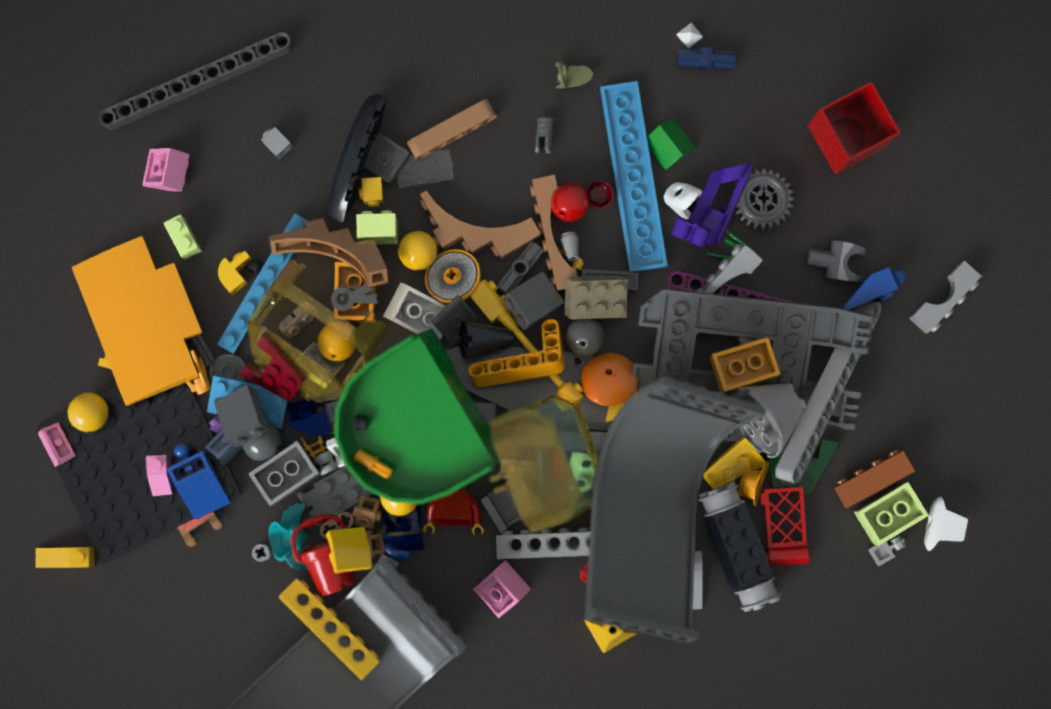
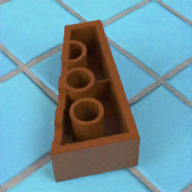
[834,448,915,509]

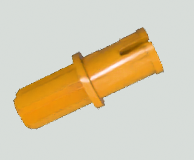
[354,449,393,479]

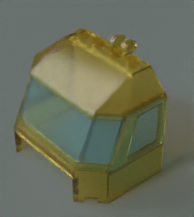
[490,392,598,533]

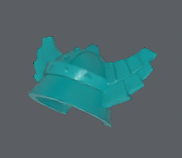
[268,502,308,571]

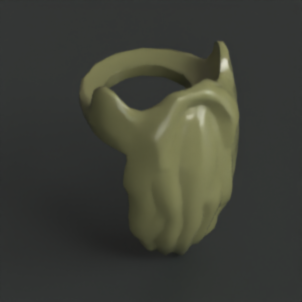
[555,61,594,88]

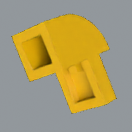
[218,251,253,295]

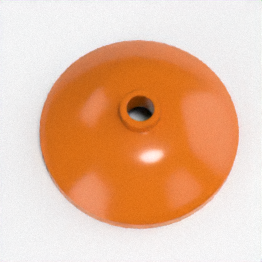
[581,353,638,406]

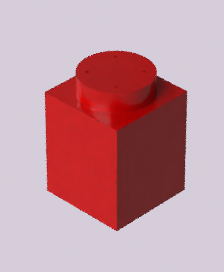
[808,82,900,175]

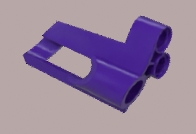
[670,162,753,248]

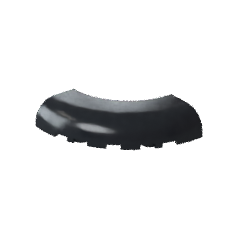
[326,94,387,222]

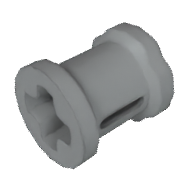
[252,544,272,562]

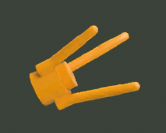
[186,350,211,395]

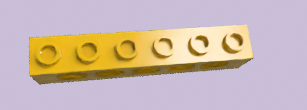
[279,578,380,680]

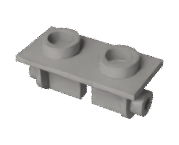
[278,302,317,340]

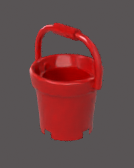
[290,514,356,596]

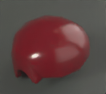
[586,180,614,209]

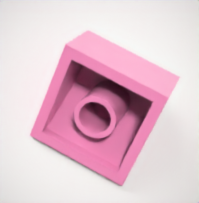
[142,148,190,191]
[473,560,531,618]

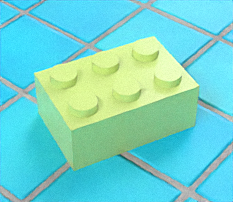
[854,482,929,546]

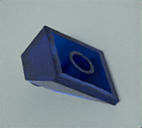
[287,393,333,437]
[382,506,424,551]

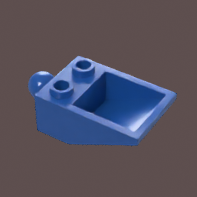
[840,267,906,310]
[167,443,231,520]

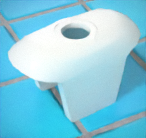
[663,182,702,219]
[924,496,968,551]

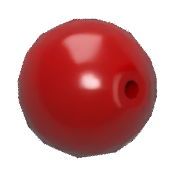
[550,183,590,222]

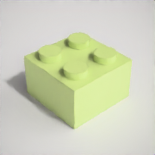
[356,211,399,245]

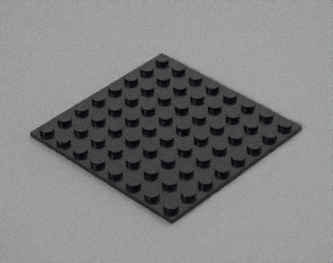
[37,382,242,565]

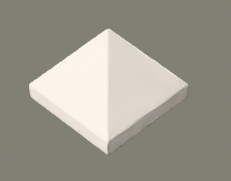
[677,23,703,49]

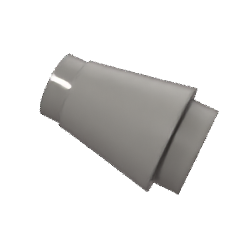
[560,232,579,262]

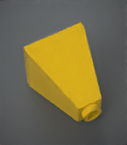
[584,619,637,654]

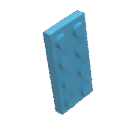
[207,374,288,429]

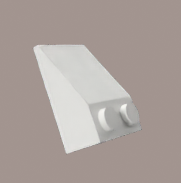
[383,282,446,340]

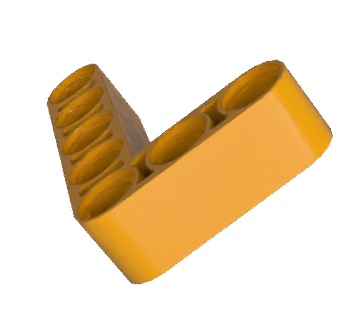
[468,319,565,388]

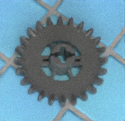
[733,168,795,230]

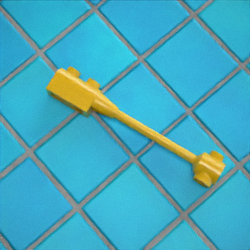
[467,279,583,410]

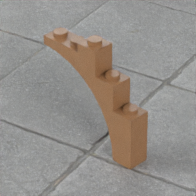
[419,191,541,260]
[269,218,388,287]

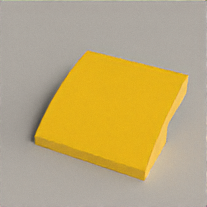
[326,527,372,573]

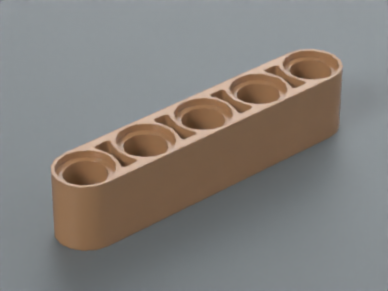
[407,99,497,160]

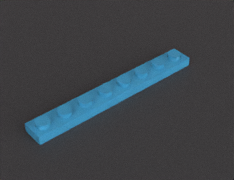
[217,213,308,355]

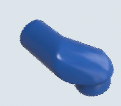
[384,541,411,560]

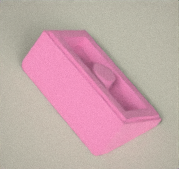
[38,422,76,467]

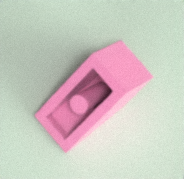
[146,455,173,496]

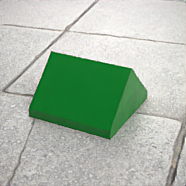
[647,119,696,171]

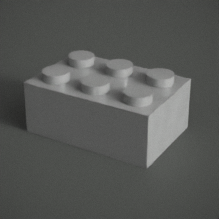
[249,441,321,506]

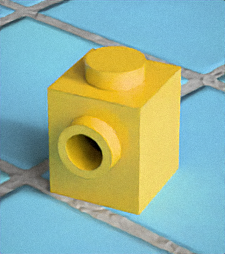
[359,177,384,207]

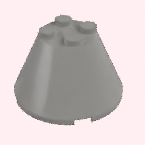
[730,383,806,458]

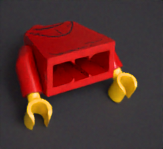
[423,488,484,535]

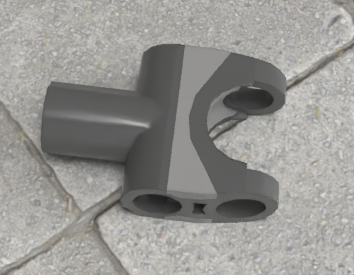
[807,241,867,283]

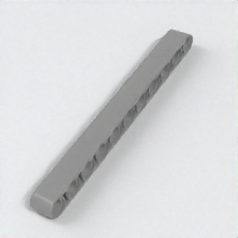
[775,301,881,483]

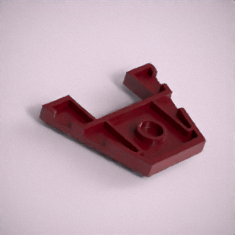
[240,331,306,402]

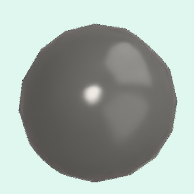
[566,319,605,357]
[242,423,282,462]

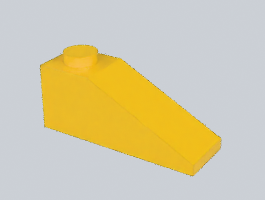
[36,547,95,568]

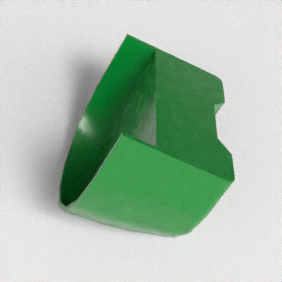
[335,329,506,504]

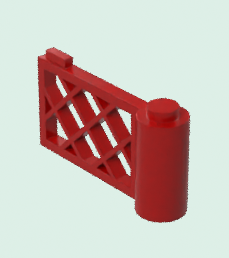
[760,486,809,566]

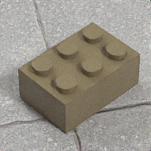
[565,276,628,319]

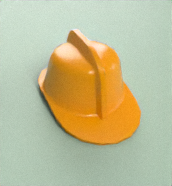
[738,461,769,506]

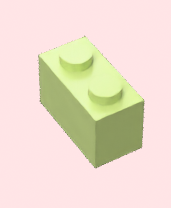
[164,214,202,260]

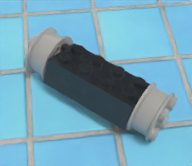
[698,482,781,612]

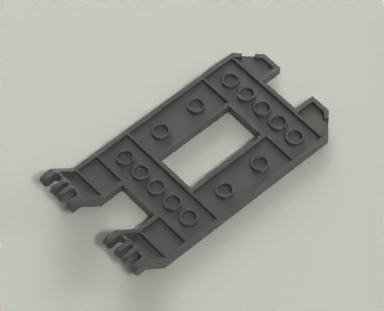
[632,288,875,430]

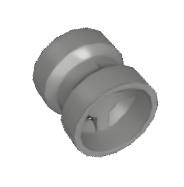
[314,450,339,476]

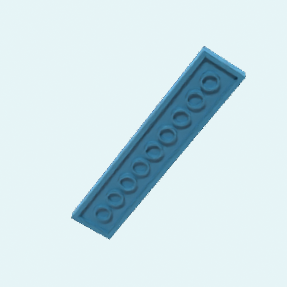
[600,81,668,272]

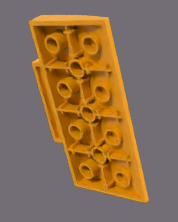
[72,236,202,406]

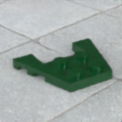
[769,439,839,495]

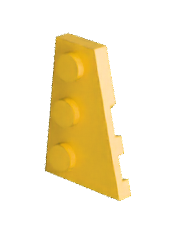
[703,436,766,489]

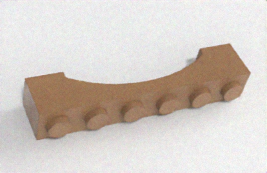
[529,175,578,292]

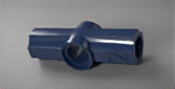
[677,47,736,70]

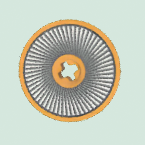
[425,249,481,304]

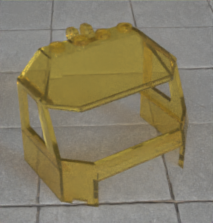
[247,259,387,402]

